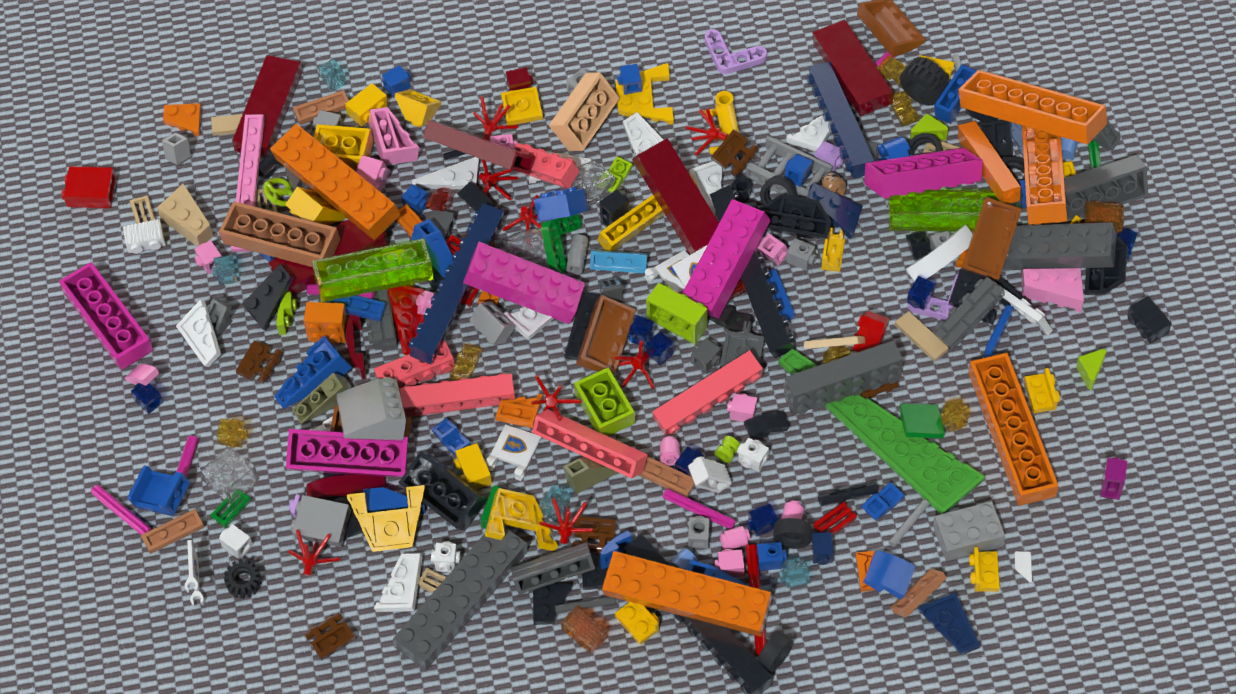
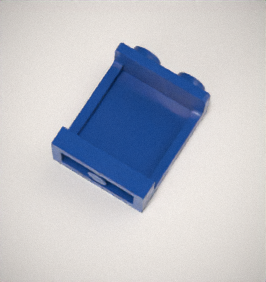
[127,465,191,516]

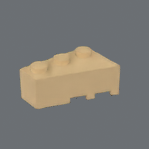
[157,184,213,247]

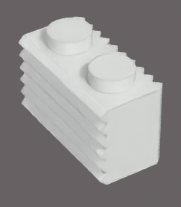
[123,219,166,254]
[688,456,732,493]

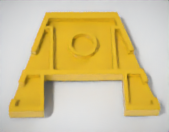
[616,63,674,125]
[347,485,425,552]
[485,488,558,551]

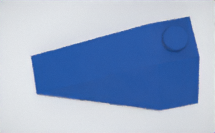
[274,336,352,409]

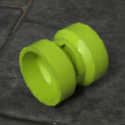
[715,436,741,463]

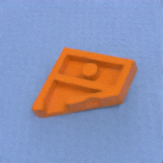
[163,103,201,136]
[495,394,543,428]

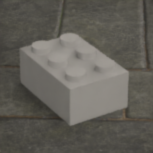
[933,501,1005,561]

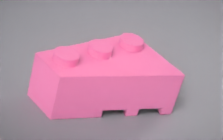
[369,107,419,165]
[356,155,390,192]
[1021,268,1084,313]

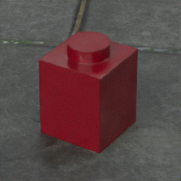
[506,67,534,91]

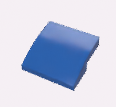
[863,550,916,600]

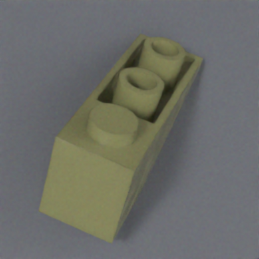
[292,372,352,425]
[563,457,618,494]

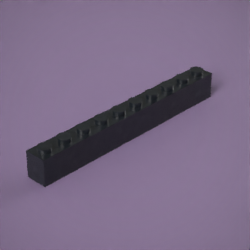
[709,185,796,359]
[623,534,773,694]

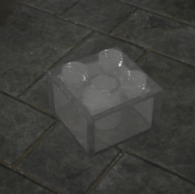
[200,446,260,504]

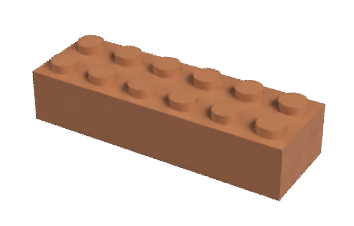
[219,201,341,271]

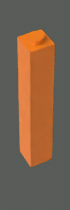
[958,121,1021,204]

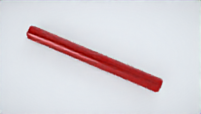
[746,544,766,657]

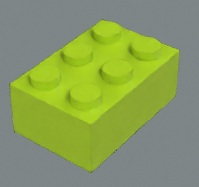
[646,283,707,345]
[574,367,635,436]

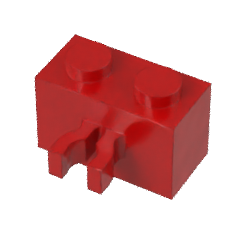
[853,311,889,352]

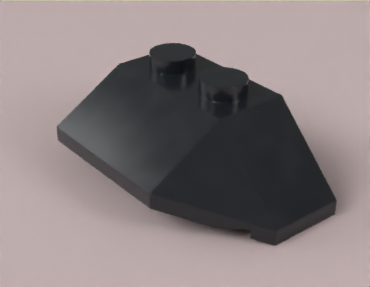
[758,194,832,239]
[1084,235,1128,295]

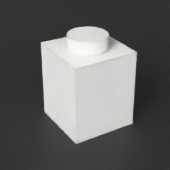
[219,524,253,560]

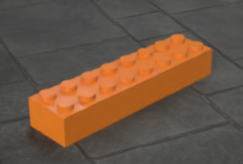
[958,70,1107,144]
[270,124,401,240]
[1022,125,1067,225]
[968,353,1059,506]
[602,551,772,637]

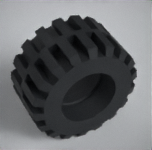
[899,57,949,106]

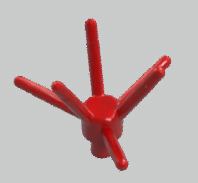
[473,96,518,140]
[685,108,728,156]
[479,160,518,200]
[502,195,547,245]
[614,341,654,389]
[531,375,582,420]
[539,497,594,544]
[288,529,340,576]

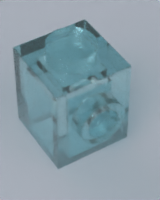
[211,255,238,285]
[778,559,811,588]

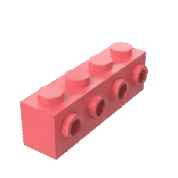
[513,143,580,188]
[374,341,455,388]

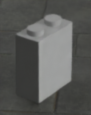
[291,495,351,547]

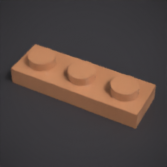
[293,90,349,125]
[638,457,695,498]
[141,509,204,554]
[890,568,947,618]

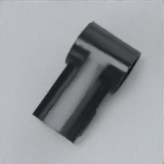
[258,144,283,179]

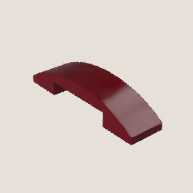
[346,314,366,379]
[307,474,386,500]

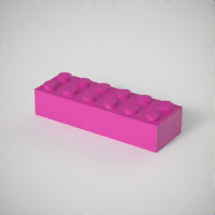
[865,148,983,198]
[682,199,771,319]
[463,242,585,324]
[59,262,153,370]
[286,429,408,478]

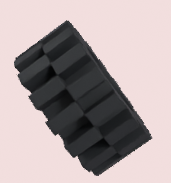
[224,559,262,599]

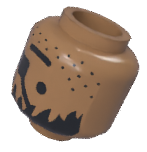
[819,172,846,196]

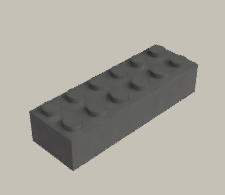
[1040,155,1149,225]
[1002,223,1116,270]
[784,341,903,415]

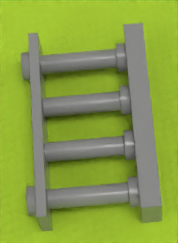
[746,136,832,198]

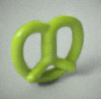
[263,178,293,206]

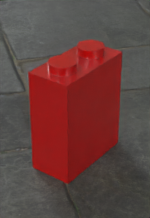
[62,166,116,208]

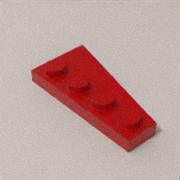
[386,282,424,355]

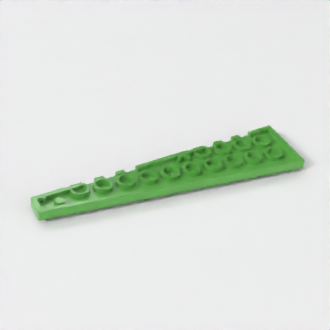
[778,349,985,514]

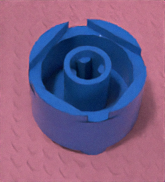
[877,136,913,161]

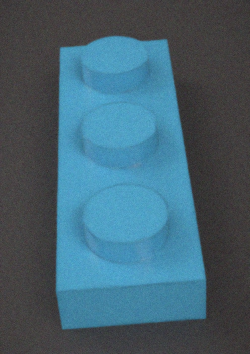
[590,250,648,273]

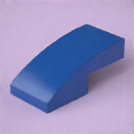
[431,418,471,457]
[861,482,905,521]
[600,530,632,569]

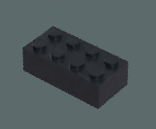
[398,451,488,531]

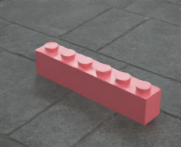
[652,350,763,436]
[399,373,515,417]
[532,409,648,479]

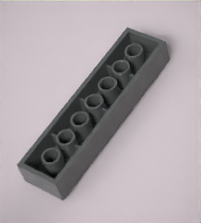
[393,527,527,671]

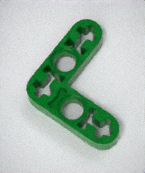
[541,214,581,274]

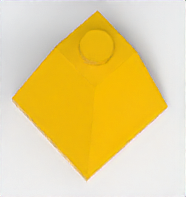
[395,89,442,127]

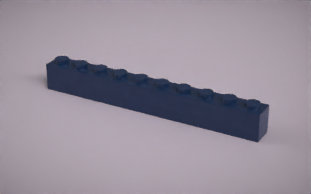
[408,203,504,365]

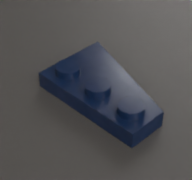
[806,183,862,239]
[918,593,980,656]

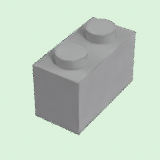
[469,301,516,345]

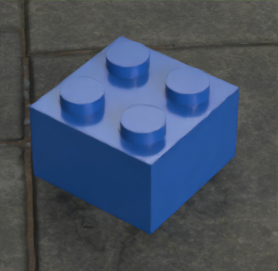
[534,186,588,222]

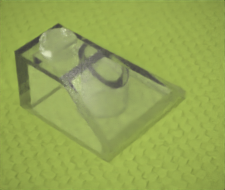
[570,160,615,206]
[502,228,548,267]

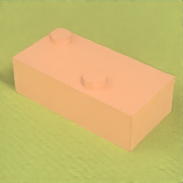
[549,72,620,151]

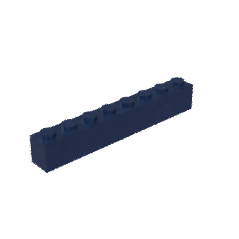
[806,62,875,179]

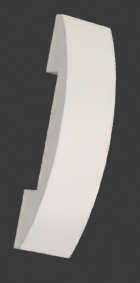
[906,225,972,285]

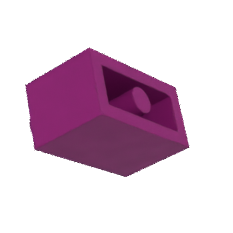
[1100,457,1128,500]

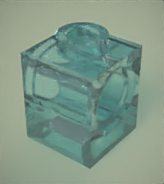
[318,59,347,92]
[540,485,570,521]

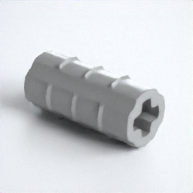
[566,234,588,275]

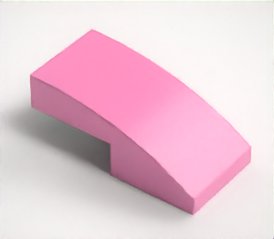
[125,364,159,386]

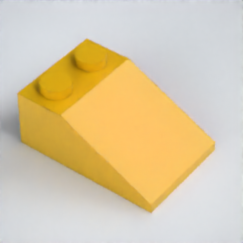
[314,124,374,171]
[285,187,347,226]

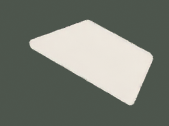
[1015,551,1032,582]

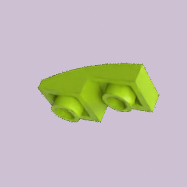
[597,156,633,193]
[276,292,297,335]

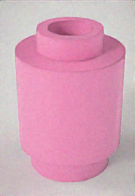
[660,436,680,466]
[781,501,804,519]
[719,526,750,550]

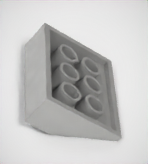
[336,377,406,440]

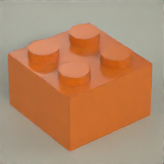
[303,302,348,344]

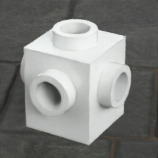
[737,438,769,472]
[431,541,461,572]

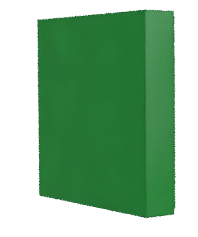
[899,403,945,438]

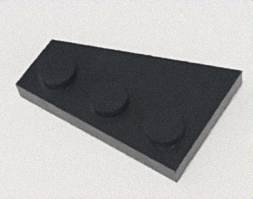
[242,264,294,331]

